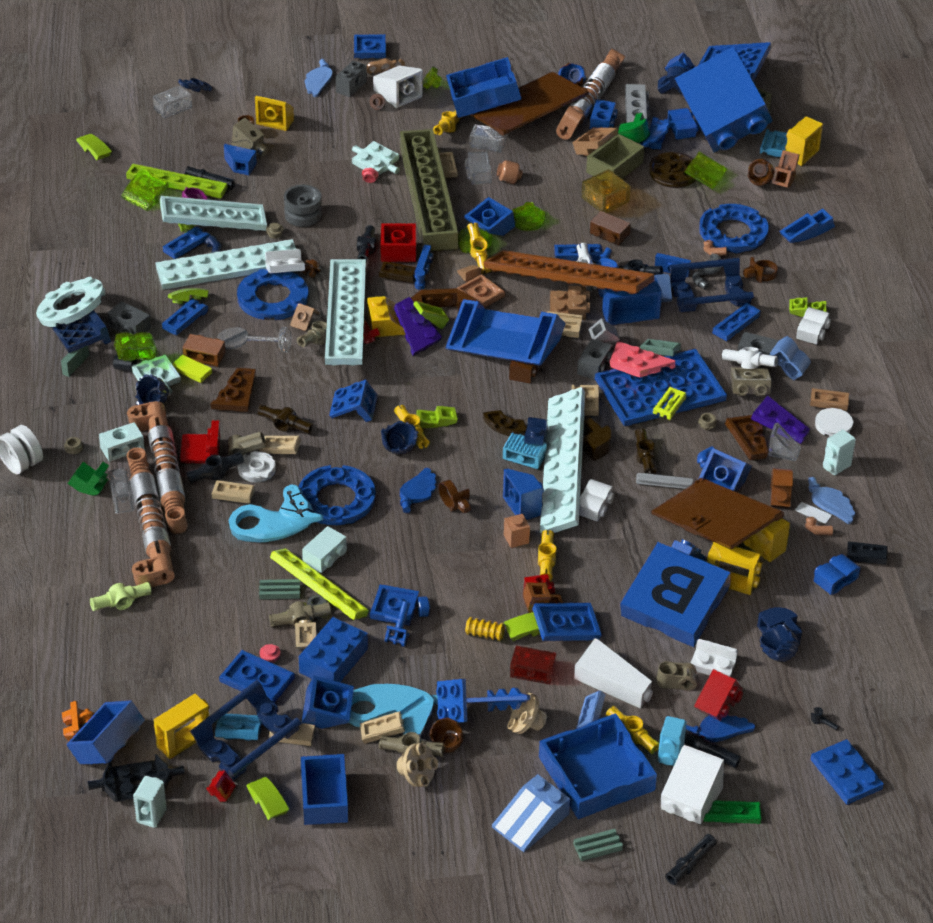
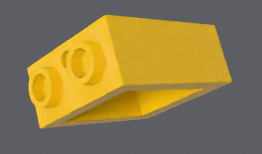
[707,542,762,595]
[154,694,210,759]

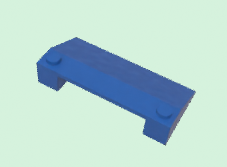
[445,299,566,366]

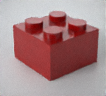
[381,223,416,262]

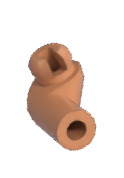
[703,240,727,256]
[805,517,833,535]

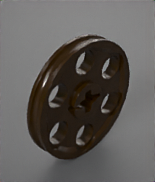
[649,152,699,188]

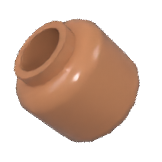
[497,160,523,184]

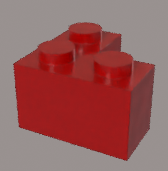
[694,669,743,721]

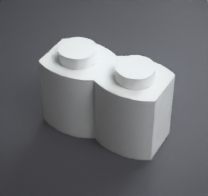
[796,307,831,344]
[579,479,614,521]

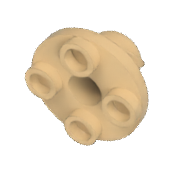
[507,693,547,734]
[397,743,438,787]

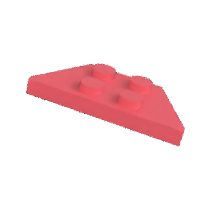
[610,341,675,378]

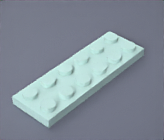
[160,196,267,231]

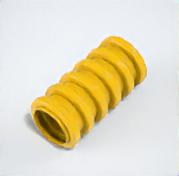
[465,617,505,641]

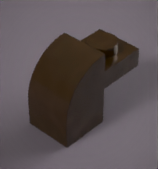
[583,417,612,461]

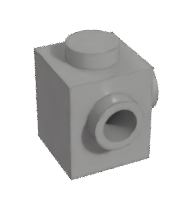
[588,318,620,346]

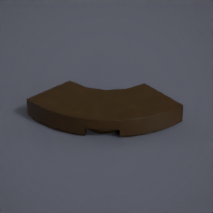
[483,410,527,436]

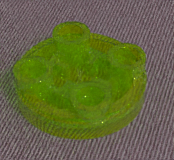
[511,202,545,231]
[458,227,492,253]

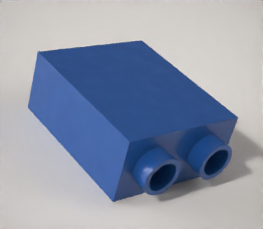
[675,47,773,153]

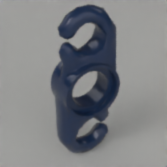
[178,78,213,92]

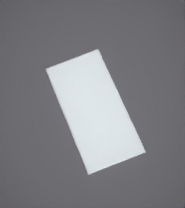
[795,502,832,524]

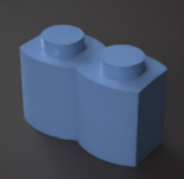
[770,336,811,380]

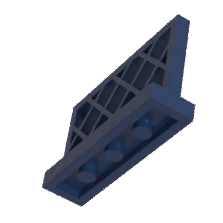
[51,299,111,353]

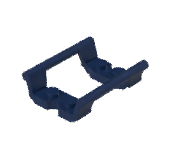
[670,258,754,312]
[190,680,302,781]

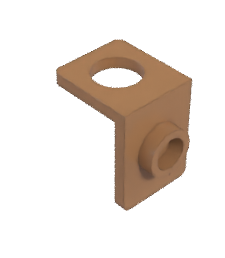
[290,303,320,331]

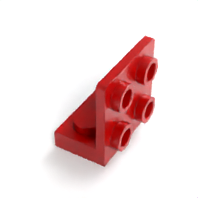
[180,420,221,463]

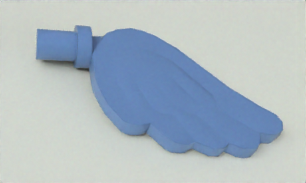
[304,59,333,97]
[808,477,855,524]

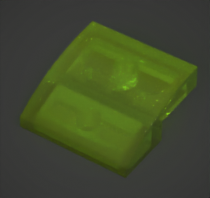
[685,151,727,190]
[121,169,169,211]

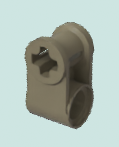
[656,661,697,691]

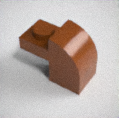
[771,150,800,188]
[770,468,793,508]
[523,583,563,613]

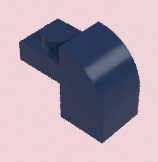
[657,66,688,95]
[524,417,548,446]
[757,607,802,646]

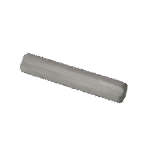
[636,473,693,489]

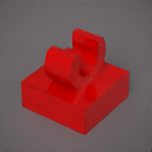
[206,770,236,802]

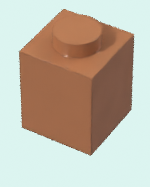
[504,514,530,548]

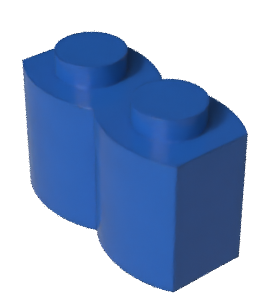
[667,108,698,139]
[814,554,860,595]

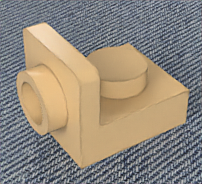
[295,620,316,649]

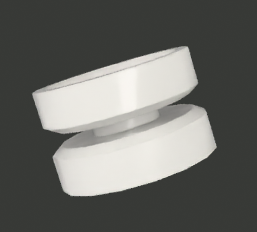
[0,425,43,474]

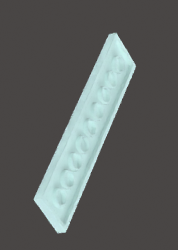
[325,259,366,366]
[540,387,585,535]

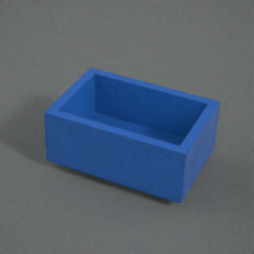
[602,278,662,325]
[298,617,368,682]
[66,700,145,764]
[301,754,348,825]

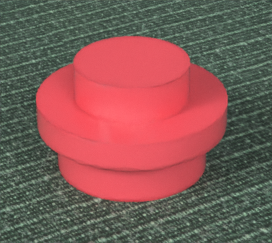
[362,168,379,183]
[260,644,280,663]

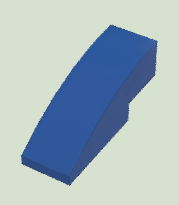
[780,209,835,243]

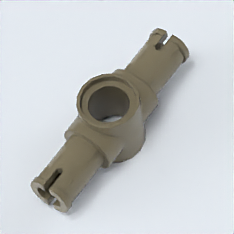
[297,321,327,347]
[269,601,331,628]
[379,732,445,757]

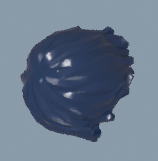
[135,374,169,405]
[381,420,419,455]
[759,624,799,662]

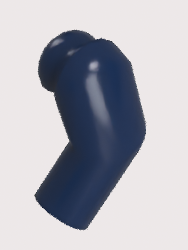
[205,235,222,253]

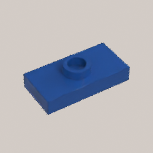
[655,253,691,277]

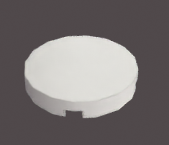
[815,408,853,437]
[237,451,276,483]

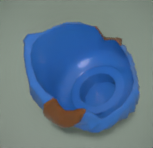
[558,63,586,86]

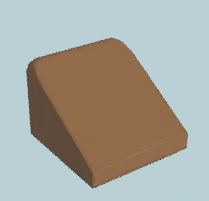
[457,265,481,282]

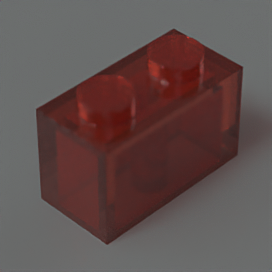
[510,645,557,685]

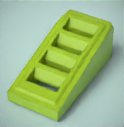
[413,301,449,329]

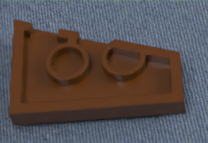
[210,368,256,412]
[725,415,768,460]

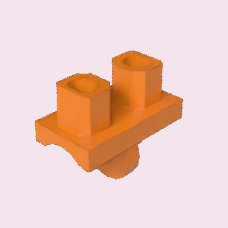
[62,701,95,742]

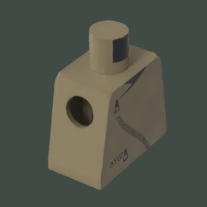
[231,118,268,156]

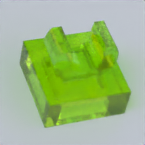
[423,66,442,89]

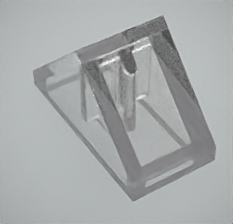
[768,422,801,461]

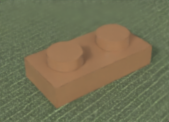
[810,388,849,411]

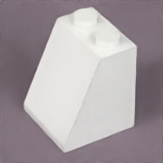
[373,65,423,108]
[661,745,724,824]

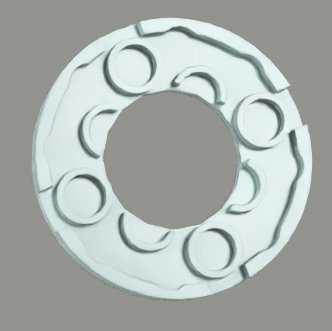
[36,277,106,327]

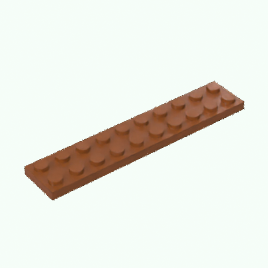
[483,250,655,294]

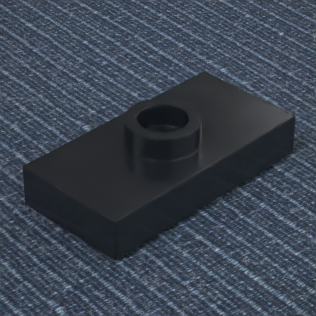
[847,541,888,565]

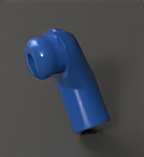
[697,446,715,469]

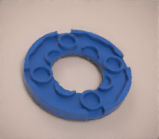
[699,204,769,254]
[237,269,308,320]
[299,465,375,525]

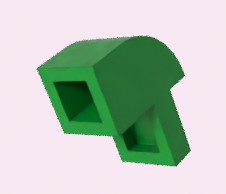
[618,113,650,143]
[67,461,109,496]

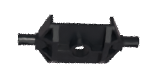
[88,754,185,802]

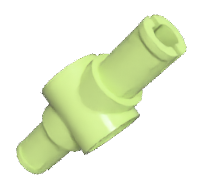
[90,582,151,611]

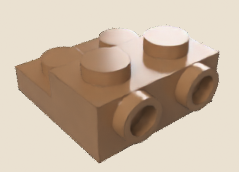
[573,128,618,156]
[550,286,590,320]

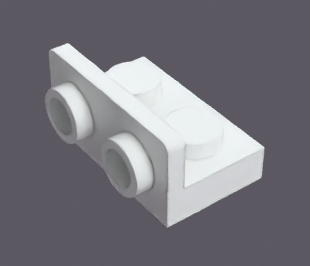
[265,249,305,273]
[691,639,738,677]

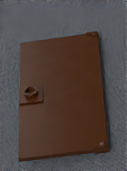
[470,71,589,136]
[651,478,784,549]

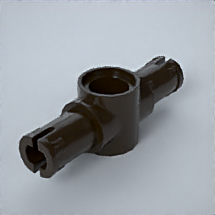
[257,404,313,435]
[634,428,657,474]

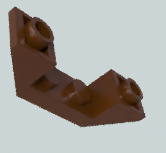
[411,288,476,312]

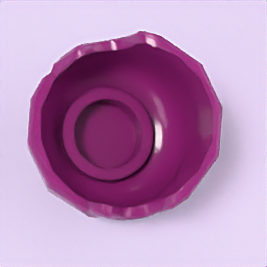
[181,187,208,200]

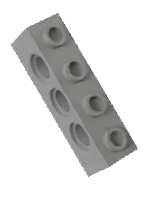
[625,84,650,128]

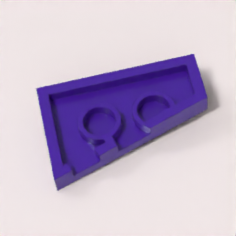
[394,297,442,356]
[751,396,810,444]

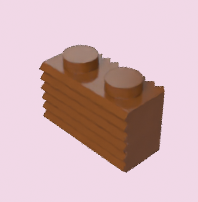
[183,334,226,367]

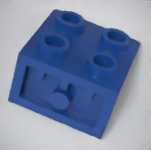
[329,380,378,422]

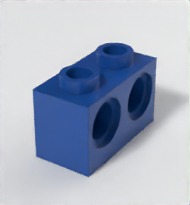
[590,100,618,129]

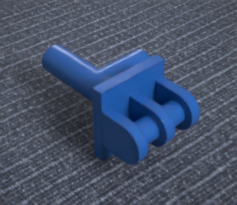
[384,601,410,647]

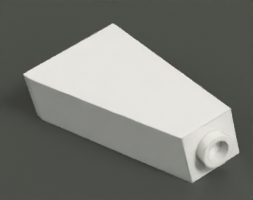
[574,639,653,708]

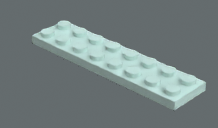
[155,239,296,290]

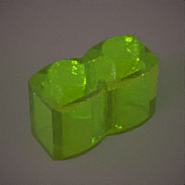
[114,332,157,361]

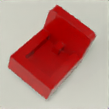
[363,321,380,344]

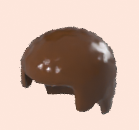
[747,158,774,186]

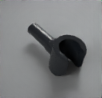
[811,707,839,730]

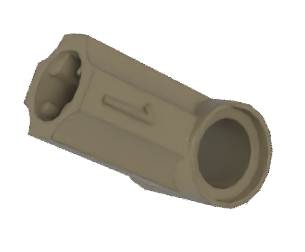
[228,432,266,456]

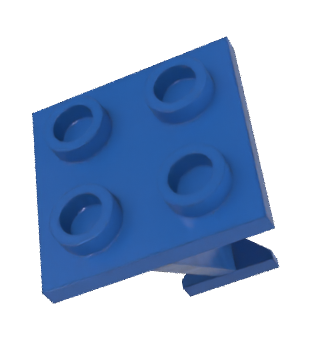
[436,679,530,723]

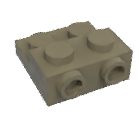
[731,367,771,396]

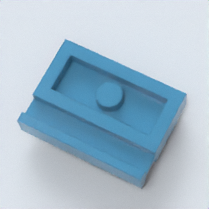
[760,129,787,157]
[215,714,262,741]

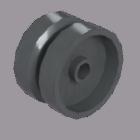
[284,184,322,227]

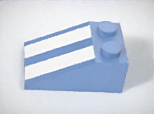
[492,774,570,852]

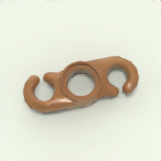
[367,58,405,75]

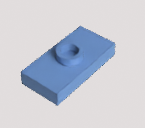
[577,690,605,729]

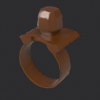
[743,257,778,283]
[438,479,471,513]

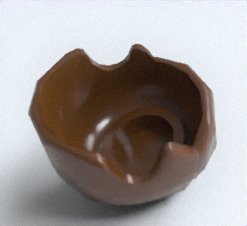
[430,718,464,753]

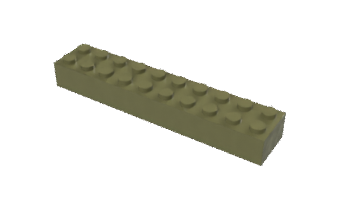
[400,129,458,252]

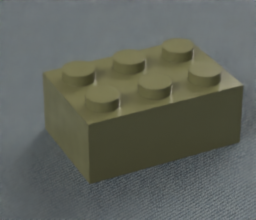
[586,133,644,186]

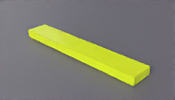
[270,548,369,620]

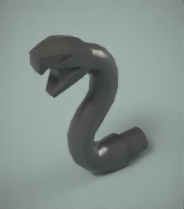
[692,253,722,290]

